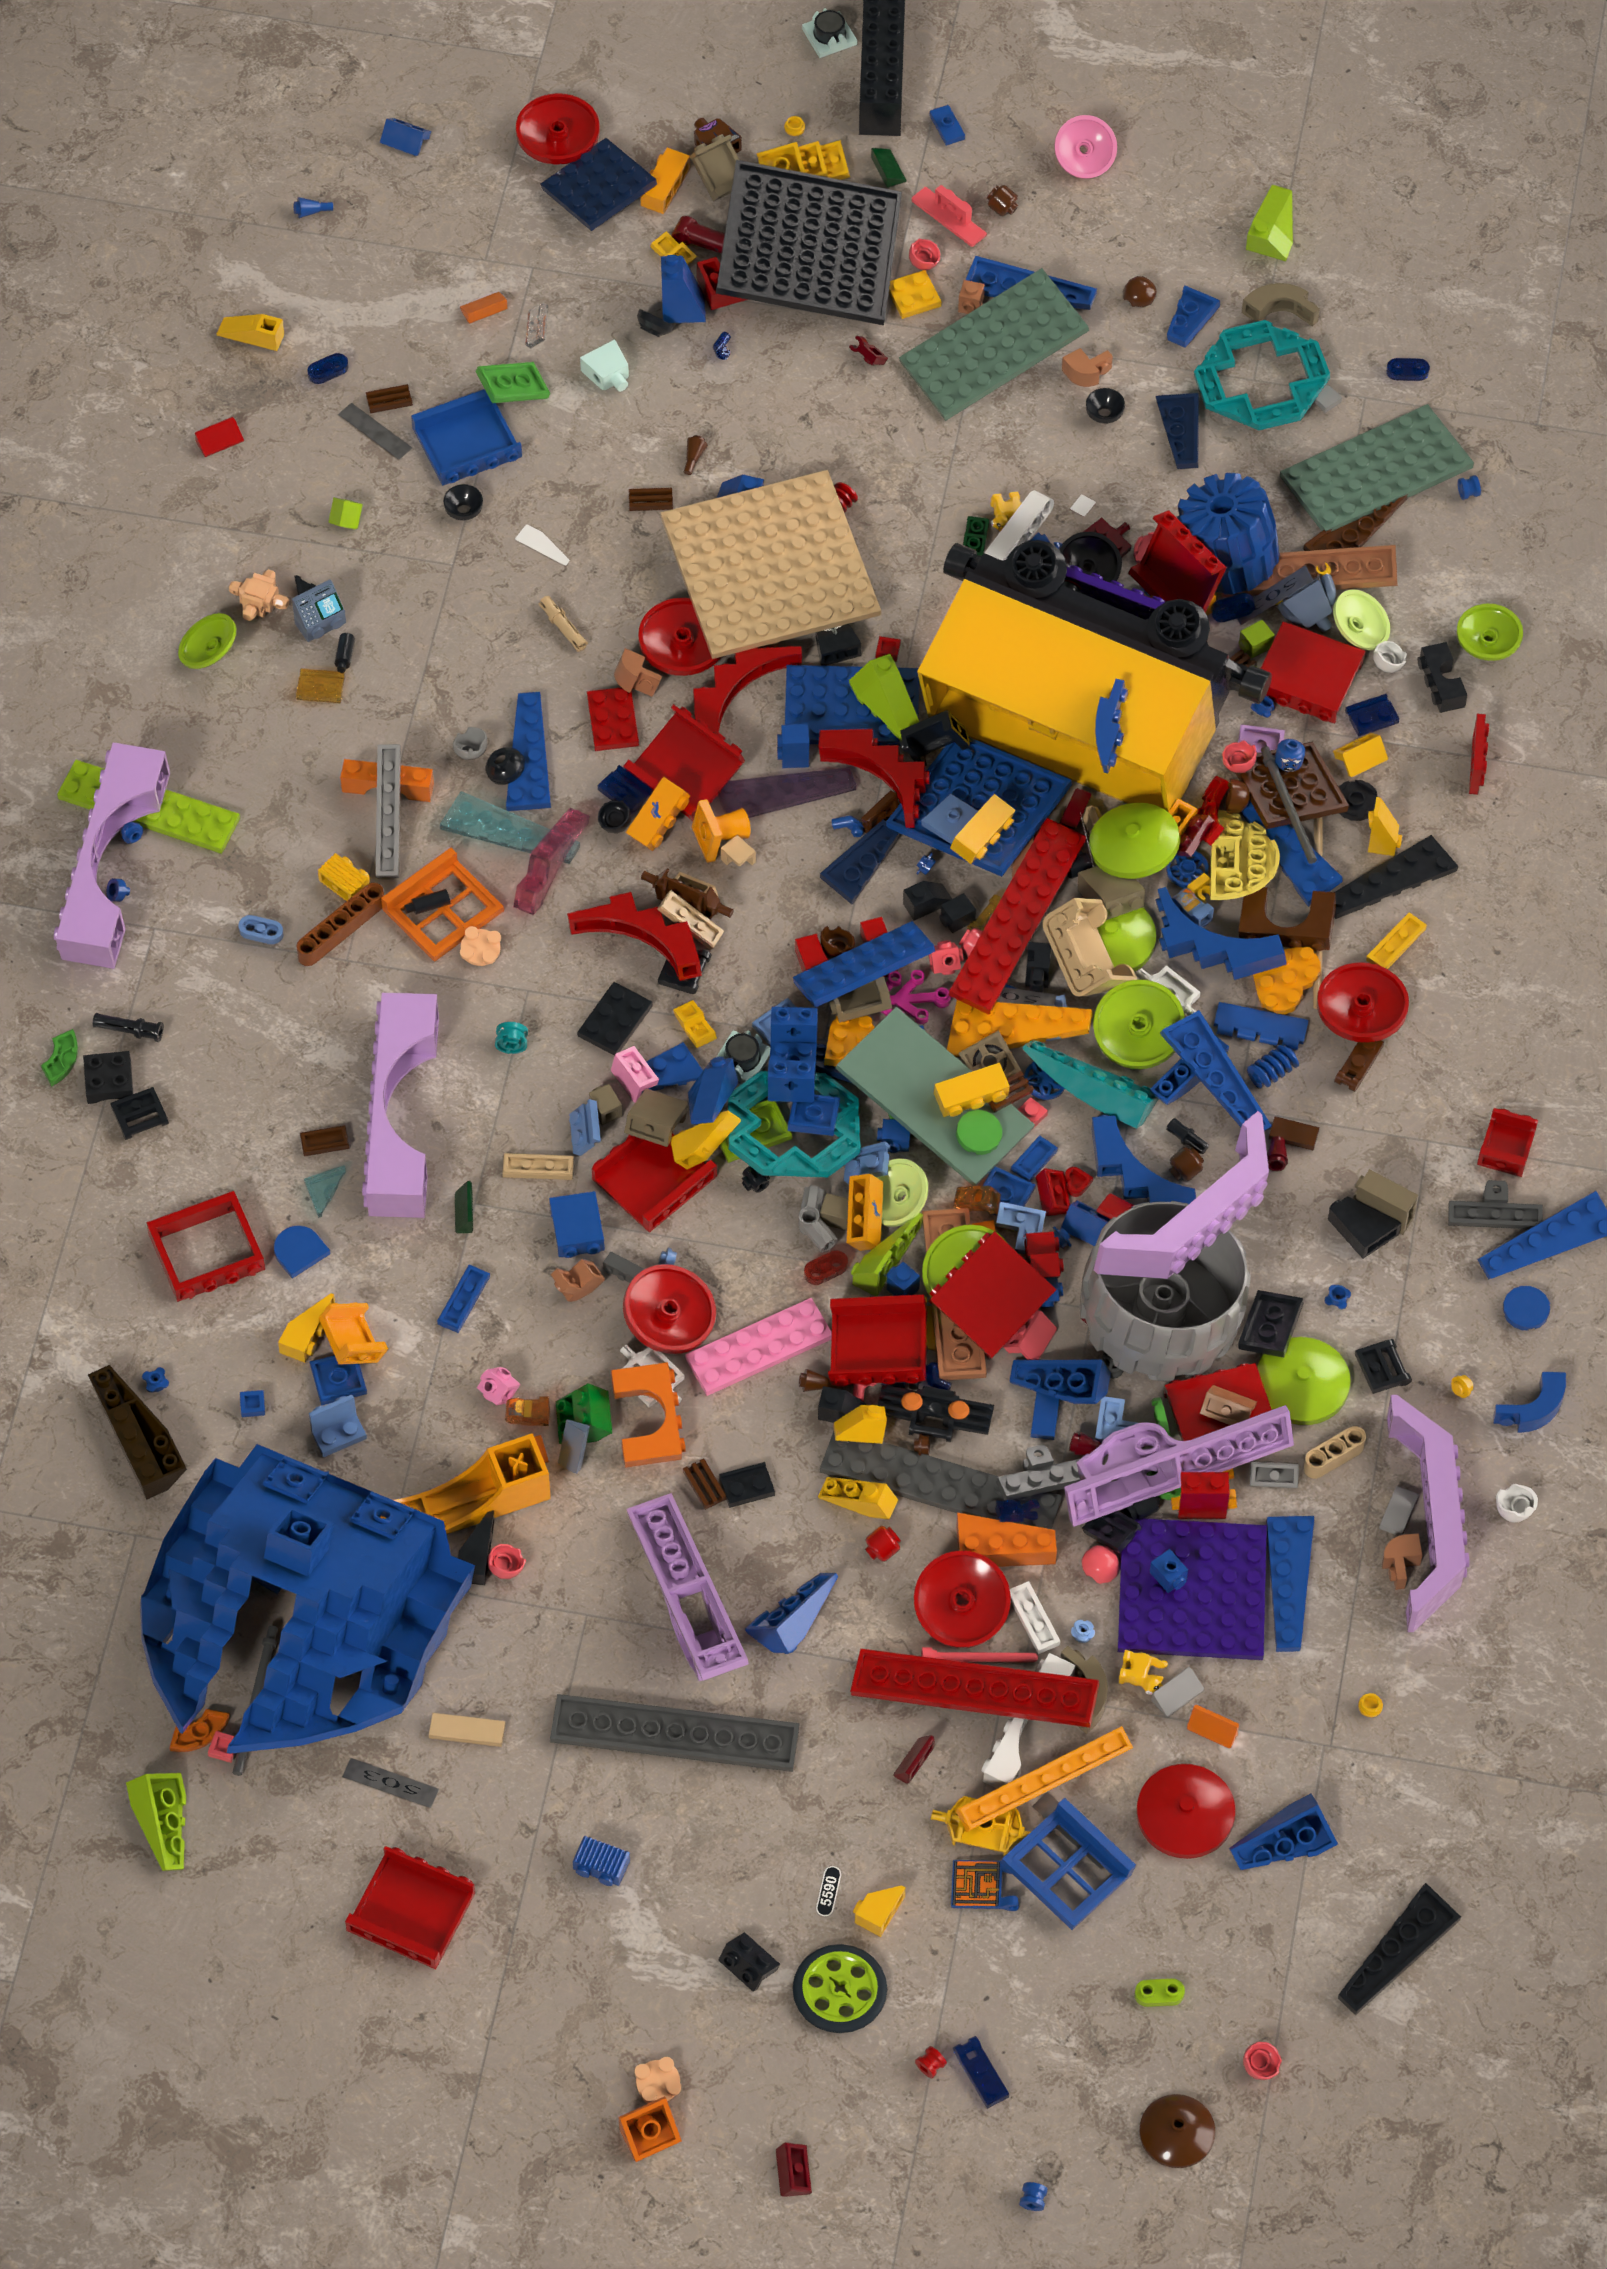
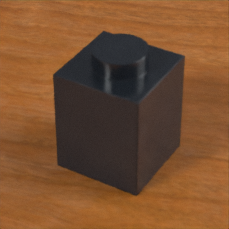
[939,893,976,933]

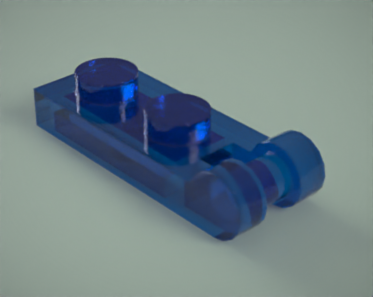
[953,2036,1009,2109]

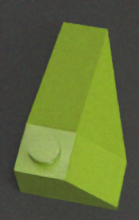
[1246,185,1293,261]
[849,654,919,740]
[851,1213,923,1297]
[126,1773,186,1871]

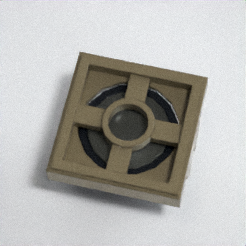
[959,1030,1021,1079]

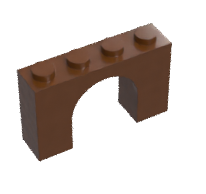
[1238,887,1336,951]

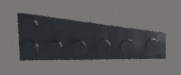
[1334,835,1458,919]
[1338,1883,1461,2015]

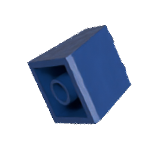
[661,255,706,323]

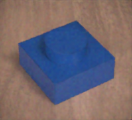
[240,1390,265,1417]

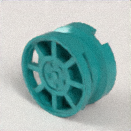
[495,1022,528,1054]

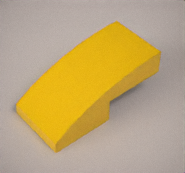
[650,231,697,265]
[673,1000,717,1048]

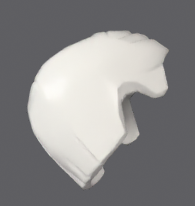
[1496,1484,1538,1523]

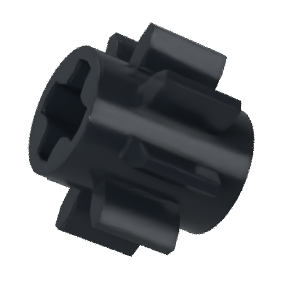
[741,1166,770,1193]

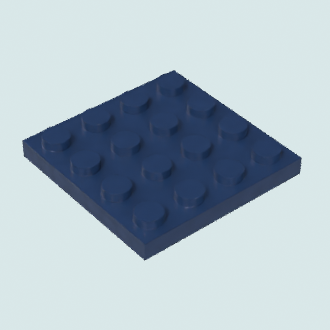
[540,138,657,231]

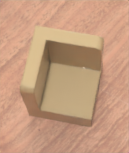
[721,835,756,866]

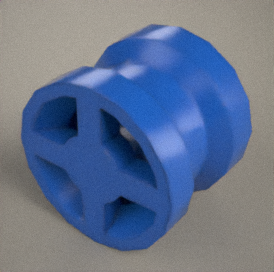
[1457,475,1481,500]
[1019,2182,1048,2211]

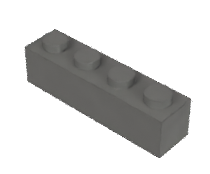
[603,1251,644,1283]

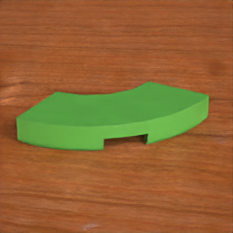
[41,1029,78,1087]

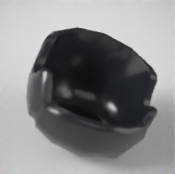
[598,800,632,834]

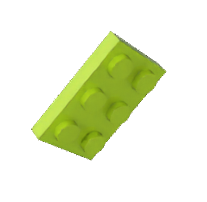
[720,1100,792,1163]

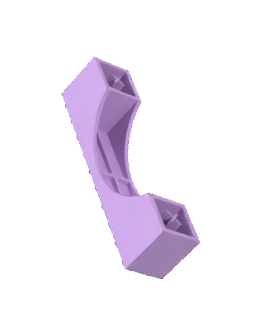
[54,742,170,969]
[362,993,439,1218]

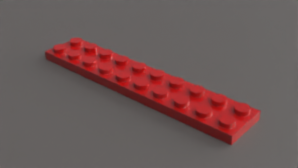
[948,818,1086,1015]
[850,1648,1099,1728]

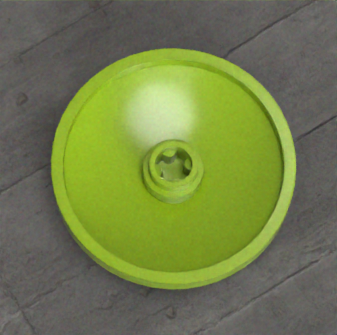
[1089,803,1180,879]
[1097,907,1156,972]
[1093,980,1185,1069]
[922,1225,1006,1298]
[1257,1337,1350,1425]

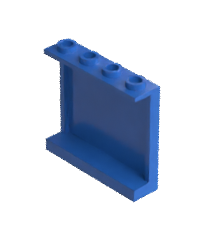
[411,389,522,486]

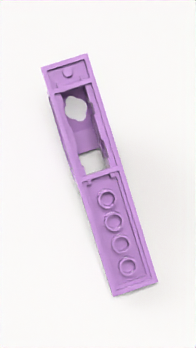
[1064,1405,1294,1527]
[626,1493,749,1681]

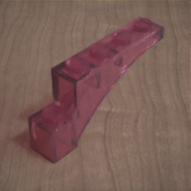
[513,808,590,915]

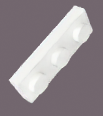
[1010,1581,1060,1654]

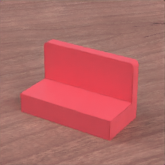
[1003,1310,1057,1360]

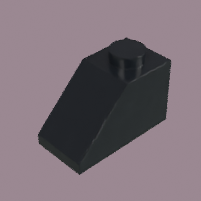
[903,881,952,921]
[818,1386,867,1423]

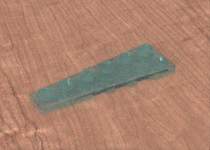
[440,791,580,864]

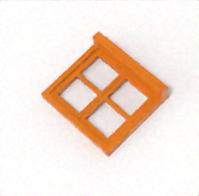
[381,848,504,962]

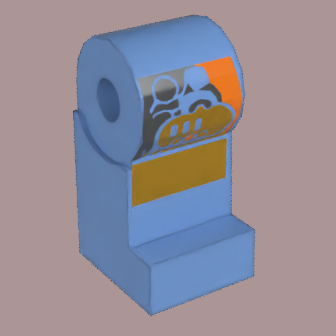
[1172,888,1214,928]

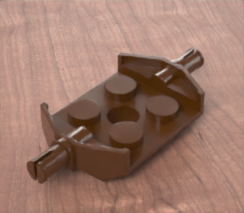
[641,868,734,919]

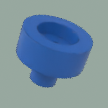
[106,878,130,902]

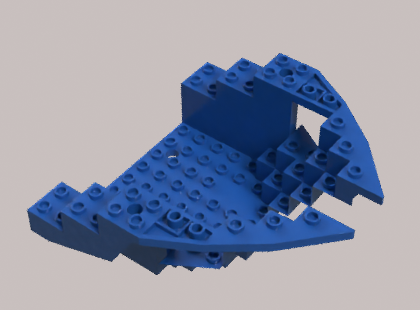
[140,1444,475,1754]

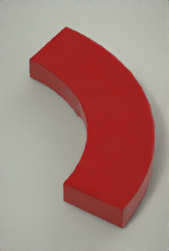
[1197,776,1229,846]

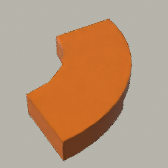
[170,1709,230,1752]

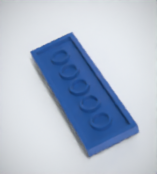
[793,921,935,1008]

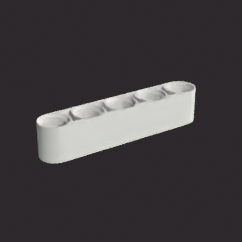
[985,490,1054,561]

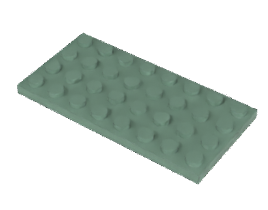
[899,268,1089,421]
[1280,404,1474,532]

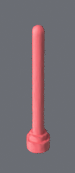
[921,1647,1038,1662]

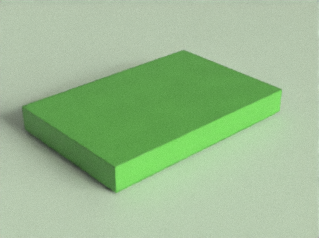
[475,362,550,403]

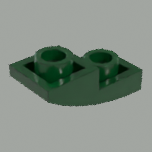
[963,516,989,557]

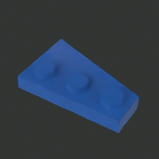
[1167,285,1220,348]
[641,1042,703,1094]

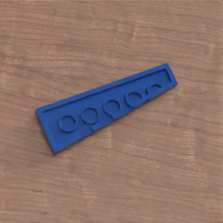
[966,256,1097,310]
[506,692,551,811]
[1241,801,1343,907]
[1160,1010,1272,1132]
[1477,1191,1607,1280]
[1266,1516,1314,1652]

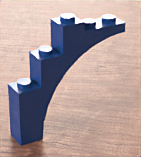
[1155,887,1287,980]

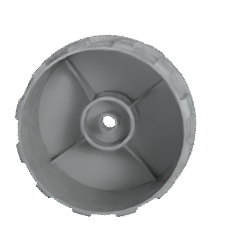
[1079,1201,1251,1381]

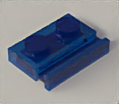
[1345,694,1400,737]
[597,765,653,815]

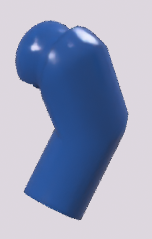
[832,816,865,837]

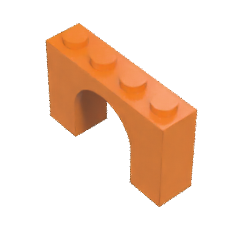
[611,1362,686,1468]

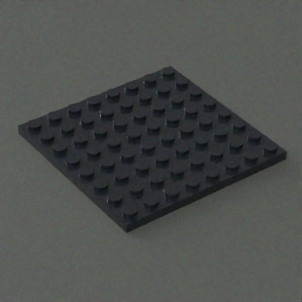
[716,160,902,326]

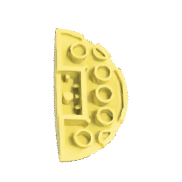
[1210,810,1280,900]

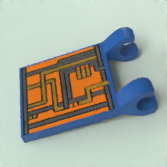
[951,1860,1019,1911]

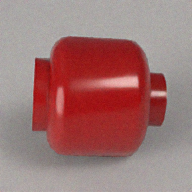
[865,1526,901,1562]

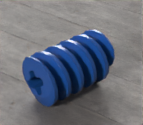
[1247,1044,1299,1089]

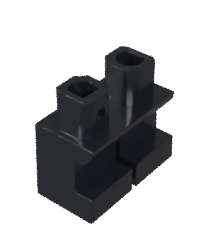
[1025,942,1051,993]

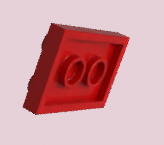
[587,687,639,751]
[1469,714,1489,795]

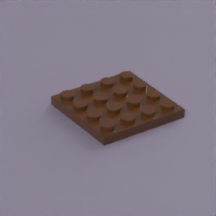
[1235,741,1349,829]

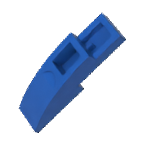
[1095,679,1128,774]
[1150,1035,1229,1105]

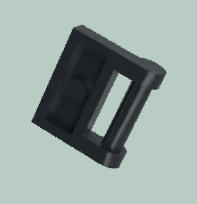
[658,949,712,994]
[110,1087,169,1140]
[1355,1339,1412,1394]

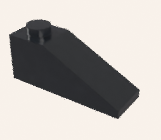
[456,1510,495,1585]

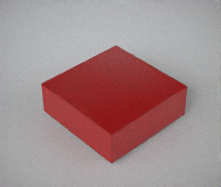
[875,636,901,662]

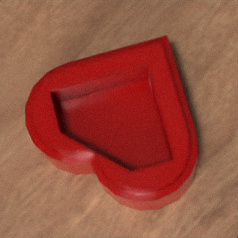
[1065,1167,1094,1197]

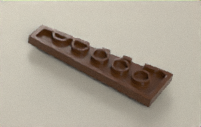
[1303,494,1408,551]

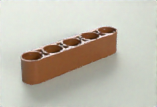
[296,882,384,966]

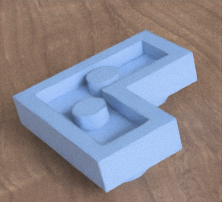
[995,1202,1046,1254]
[1095,1397,1138,1443]

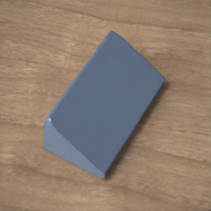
[558,1419,590,1474]

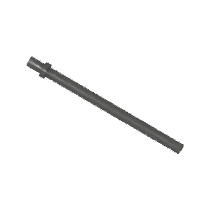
[1261,746,1317,864]
[232,1626,278,1776]

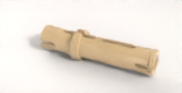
[539,596,588,652]

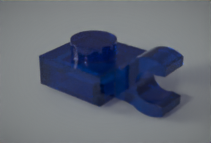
[995,1499,1040,1522]

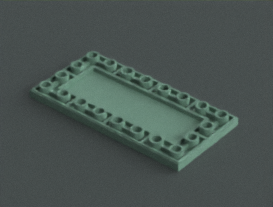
[836,1007,1035,1187]

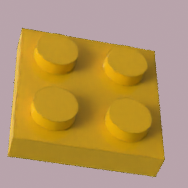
[889,270,942,319]

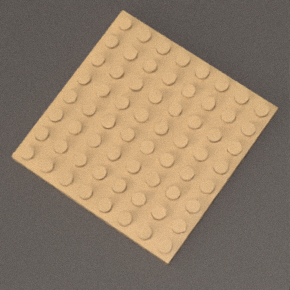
[661,470,881,659]

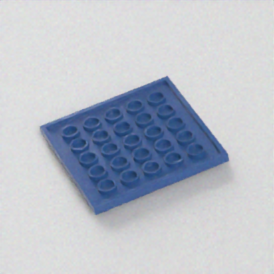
[886,737,1072,877]

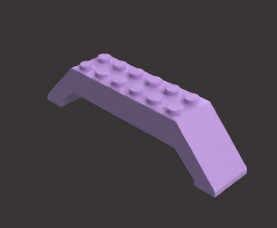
[1094,1111,1269,1279]
[1387,1395,1469,1632]

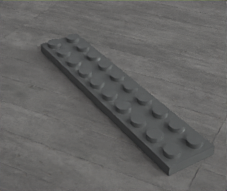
[820,1431,1062,1529]
[550,1694,800,1772]

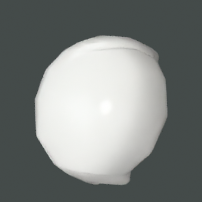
[1373,641,1407,673]

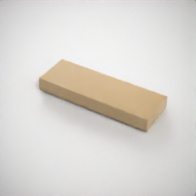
[657,890,724,950]
[503,1153,574,1180]
[429,1713,505,1747]

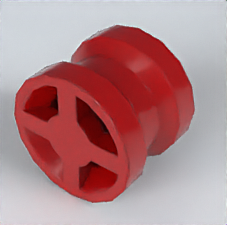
[915,2046,947,2079]

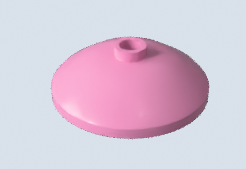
[1054,115,1117,179]

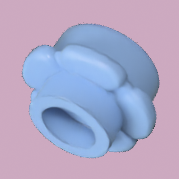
[1071,1620,1095,1643]

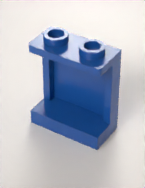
[549,1191,605,1258]

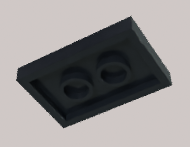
[577,982,653,1056]
[1238,1290,1304,1358]

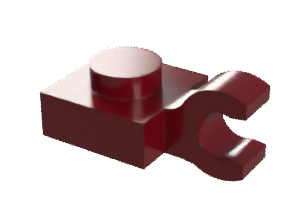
[849,336,888,366]

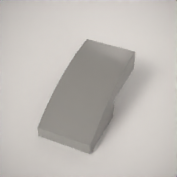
[1314,384,1342,413]
[1379,1486,1419,1536]

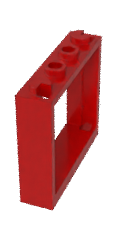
[146,1191,265,1302]

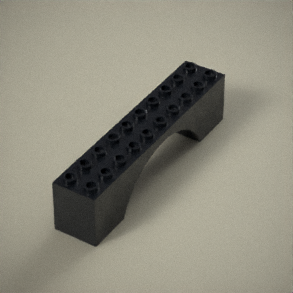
[859,0,905,136]

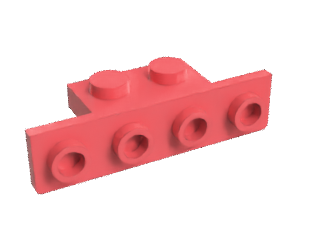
[912,185,987,247]

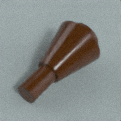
[683,435,708,475]
[799,1369,843,1392]

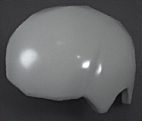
[453,727,487,760]

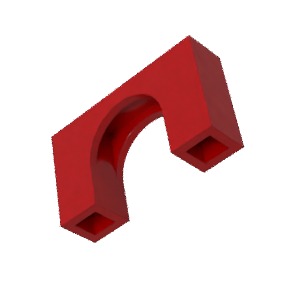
[795,916,898,977]

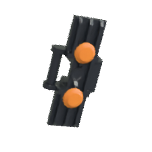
[877,1384,994,1442]

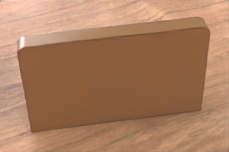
[1200,1385,1257,1425]

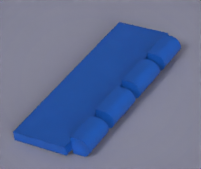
[1214,1002,1309,1050]

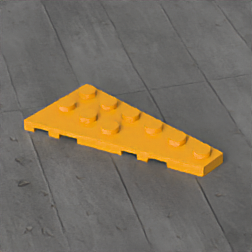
[947,1000,1092,1057]

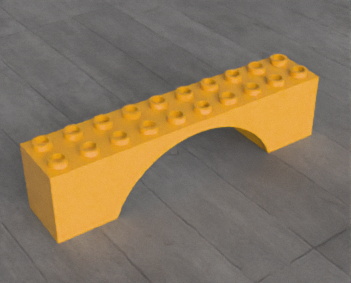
[380,1433,551,1534]

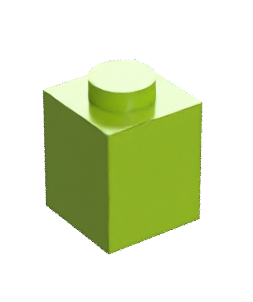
[1238,620,1275,659]

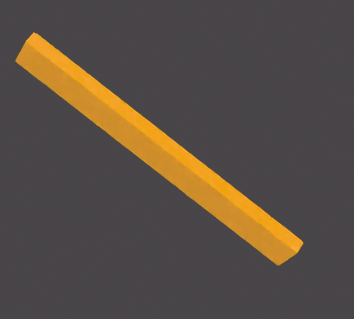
[956,1726,1133,1832]

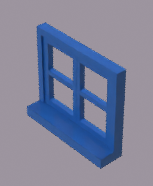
[1000,1798,1136,1930]

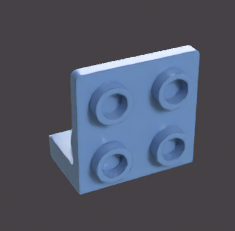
[309,1395,367,1457]

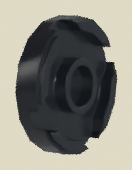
[1338,780,1378,821]

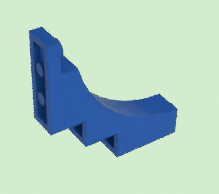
[1091,1115,1196,1205]

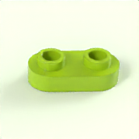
[1134,1978,1185,2007]

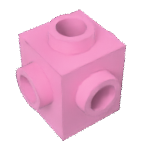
[477,1367,521,1406]

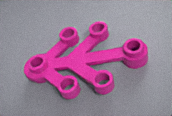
[881,970,951,1024]

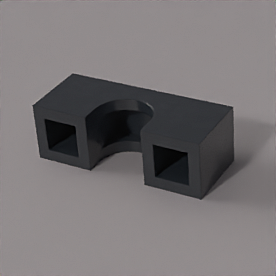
[1417,642,1467,713]

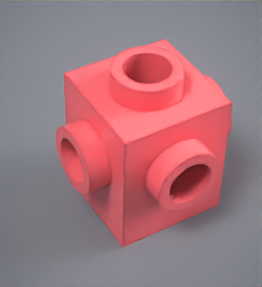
[929,940,963,975]

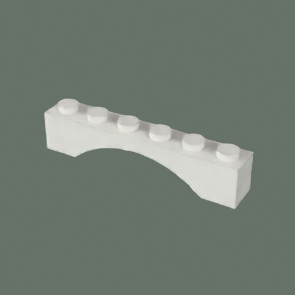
[981,1653,1076,1789]

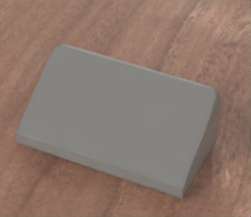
[1250,1461,1299,1488]
[1151,1667,1204,1718]

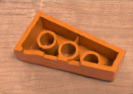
[956,1513,1057,1567]

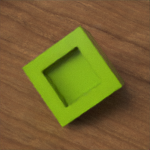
[329,497,363,529]

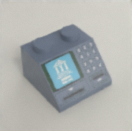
[292,580,346,642]

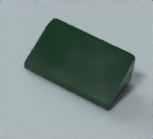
[871,148,906,188]
[455,1181,473,1233]

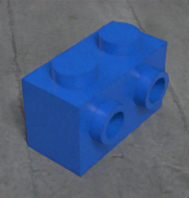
[777,723,809,769]

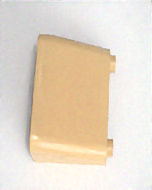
[1043,898,1137,997]

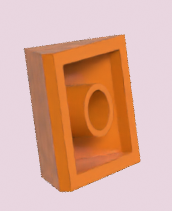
[619,2096,682,2162]

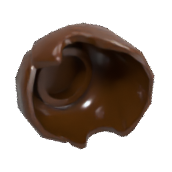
[1123,276,1157,308]
[1226,779,1250,814]
[820,926,855,958]

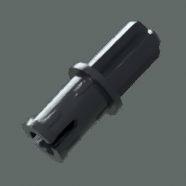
[1166,1118,1209,1154]

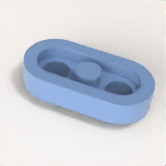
[238,915,284,944]

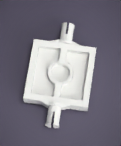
[1136,965,1201,1016]
[620,1345,684,1408]

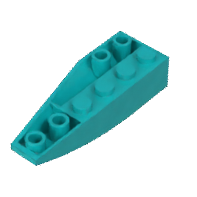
[1023,1040,1158,1129]

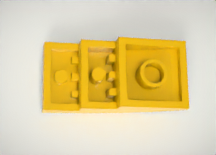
[757,140,850,180]

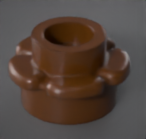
[914,1434,930,1456]

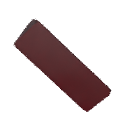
[1059,788,1091,830]
[893,1735,935,1785]
[776,2143,812,2197]

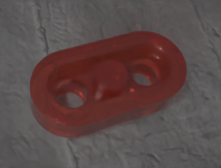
[804,1250,848,1285]

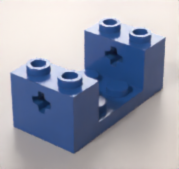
[768,1007,818,1103]

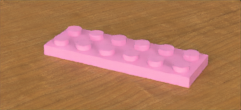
[685,1298,832,1396]

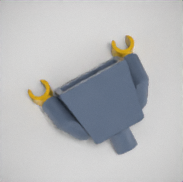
[1275,562,1336,632]

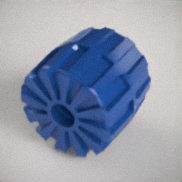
[1177,473,1280,595]

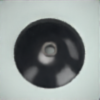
[1059,532,1122,583]

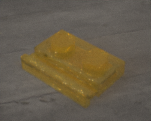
[296,668,345,703]

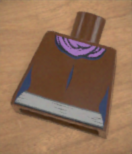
[694,118,742,153]

